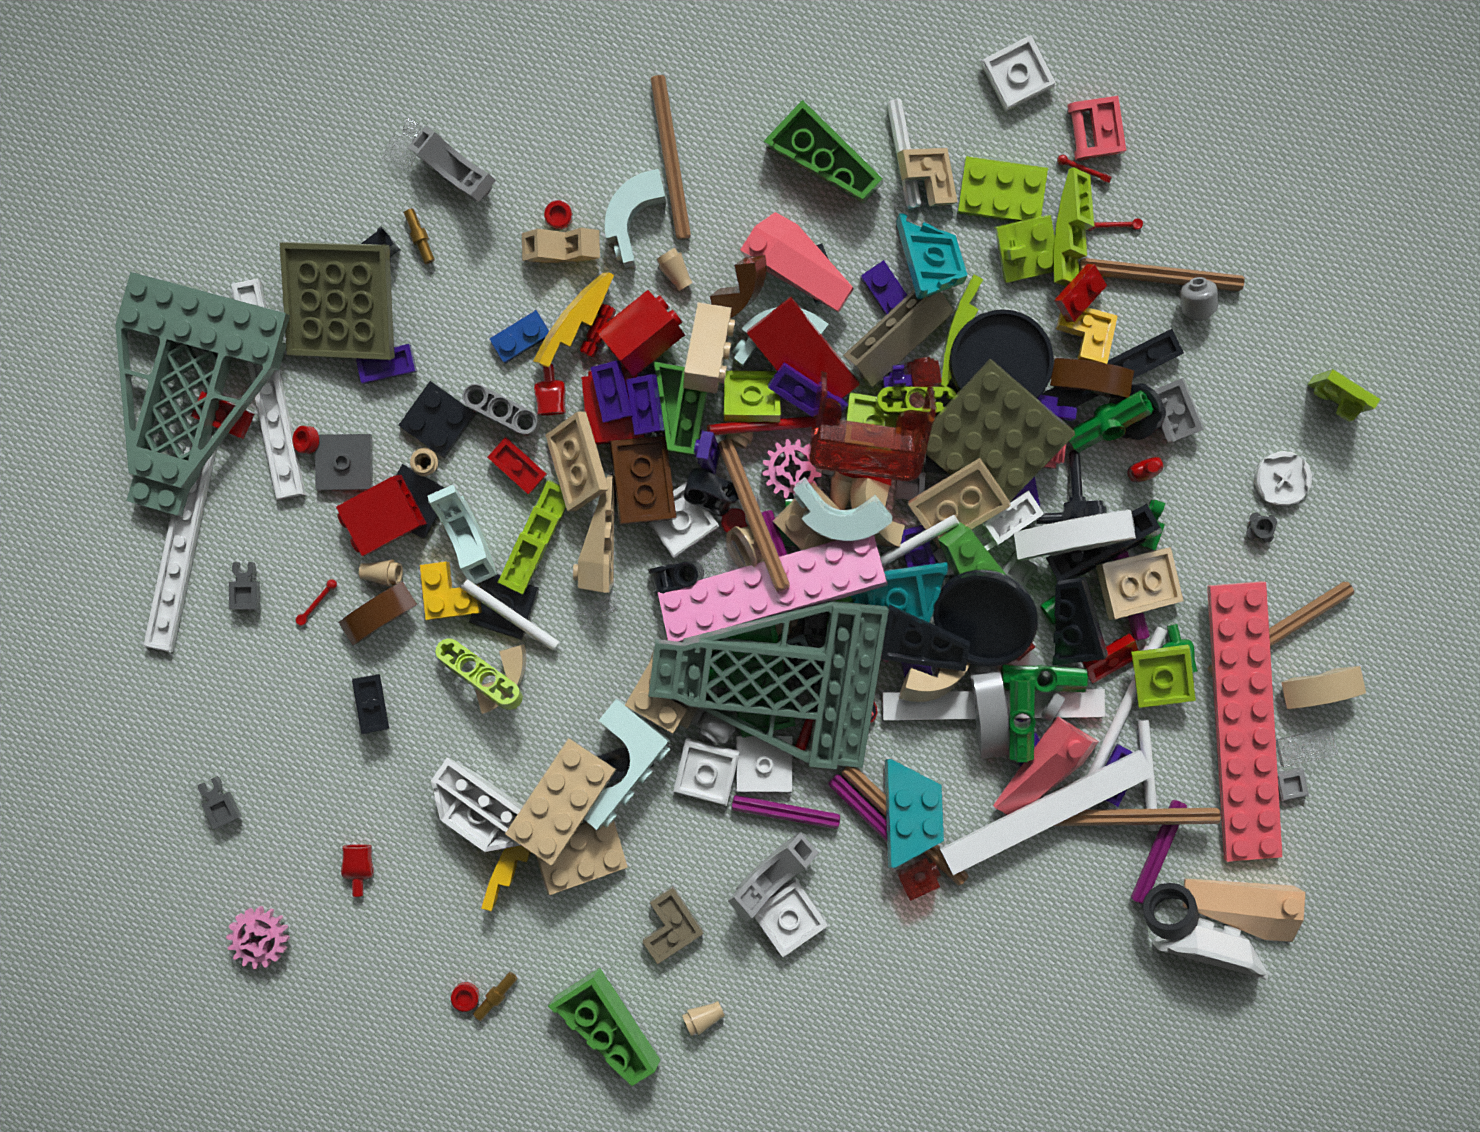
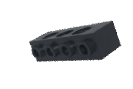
[1046,504,1162,582]

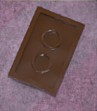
[610,436,677,525]

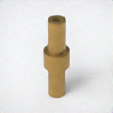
[403,208,435,264]
[473,972,518,1021]

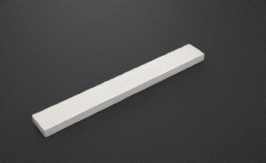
[231,279,306,500]
[143,433,216,652]
[882,689,1105,720]
[940,750,1154,875]

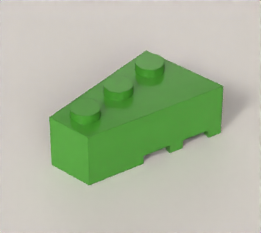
[654,362,708,457]

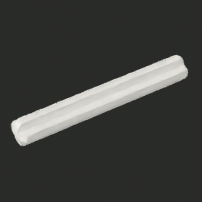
[887,99,921,209]

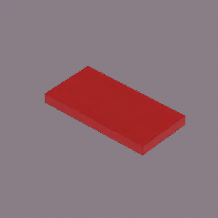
[747,297,860,411]

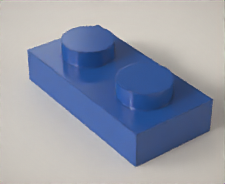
[490,310,549,364]

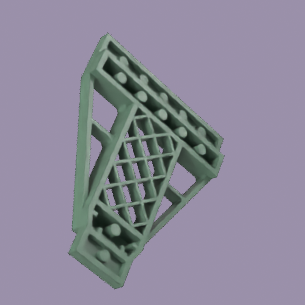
[115,272,290,516]
[648,601,888,769]

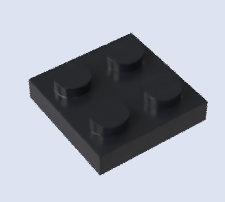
[398,381,477,458]

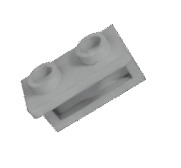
[1154,378,1205,443]

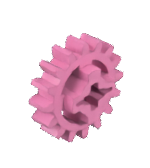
[762,439,822,499]
[226,906,290,969]

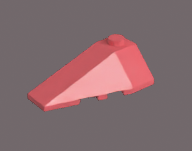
[740,212,854,312]
[993,716,1099,815]

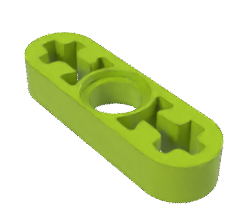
[876,387,957,414]

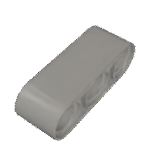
[463,384,541,436]

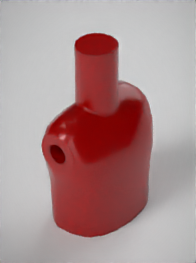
[534,364,566,416]
[1127,457,1164,483]
[341,844,374,897]

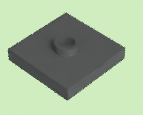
[315,434,373,490]

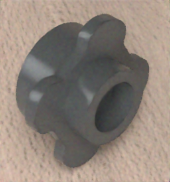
[1246,512,1277,543]

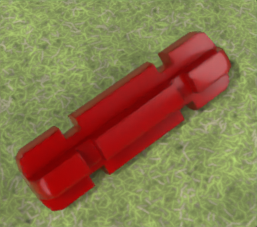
[580,304,616,357]

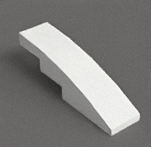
[933,491,1044,577]
[1014,510,1136,561]

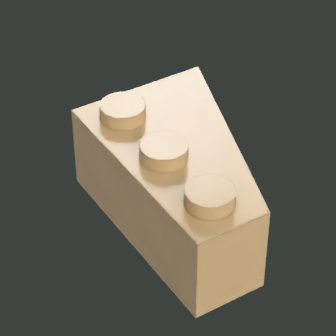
[683,302,735,393]

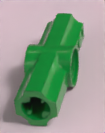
[1069,391,1153,453]
[1000,664,1088,693]
[1009,674,1035,762]

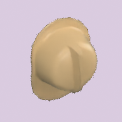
[726,526,763,568]

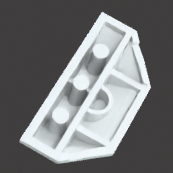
[431,758,523,852]
[1152,918,1269,980]

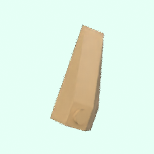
[573,475,614,593]

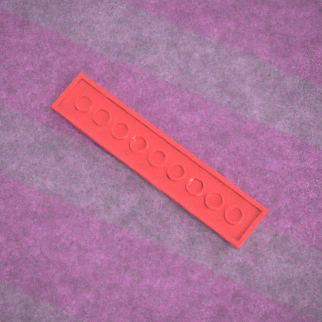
[1207,581,1282,862]

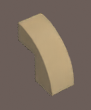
[522,228,600,263]
[850,478,905,547]
[475,644,526,714]
[899,662,971,702]
[1281,666,1366,709]

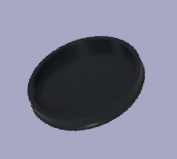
[949,309,1054,399]
[933,570,1038,667]

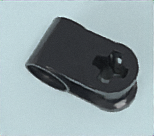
[683,468,739,516]
[648,561,704,596]

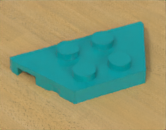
[896,213,968,299]
[851,562,948,622]
[884,759,944,868]

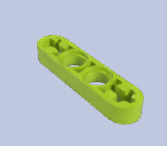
[435,639,523,710]

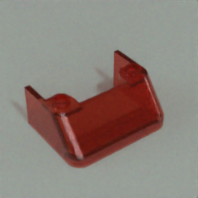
[809,371,937,481]

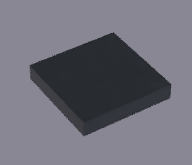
[396,464,445,539]
[469,574,539,640]

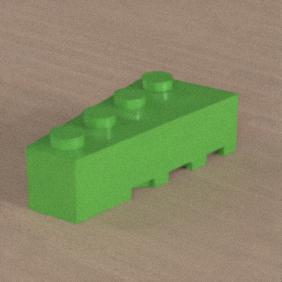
[763,100,883,204]
[938,522,1006,576]
[548,968,660,1086]

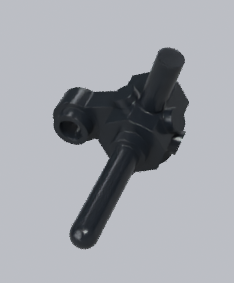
[1036,450,1107,525]

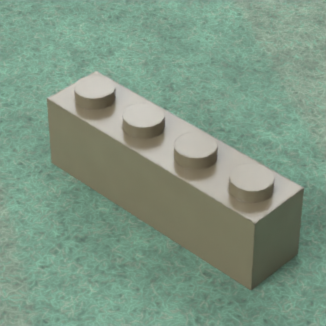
[843,289,954,387]

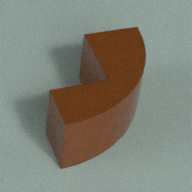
[710,255,766,318]
[1050,358,1134,398]
[338,581,417,646]

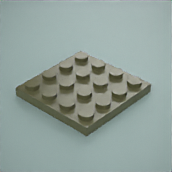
[279,242,395,360]
[914,359,1075,501]

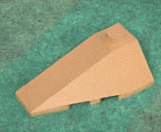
[1183,879,1305,942]

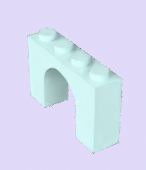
[584,699,671,830]

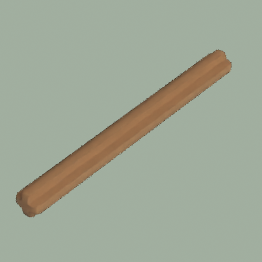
[651,75,691,240]
[1079,258,1245,291]
[718,438,790,592]
[1208,582,1355,677]
[842,766,969,886]
[1054,808,1221,826]

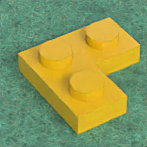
[1056,308,1118,364]
[420,561,482,620]

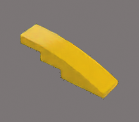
[533,272,614,367]
[481,845,531,911]

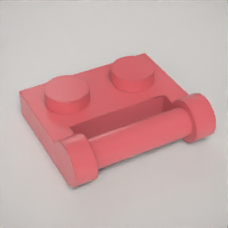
[1067,96,1126,161]

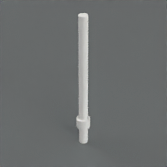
[1087,626,1167,775]

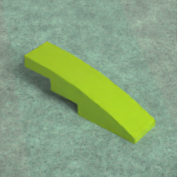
[1054,167,1094,287]
[938,274,983,387]
[498,480,566,594]

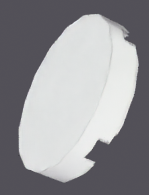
[1254,451,1312,506]

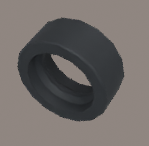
[1142,883,1199,940]

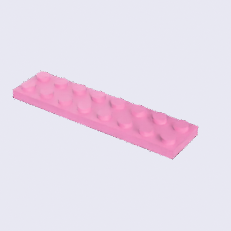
[658,535,888,642]

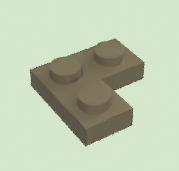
[642,886,704,964]

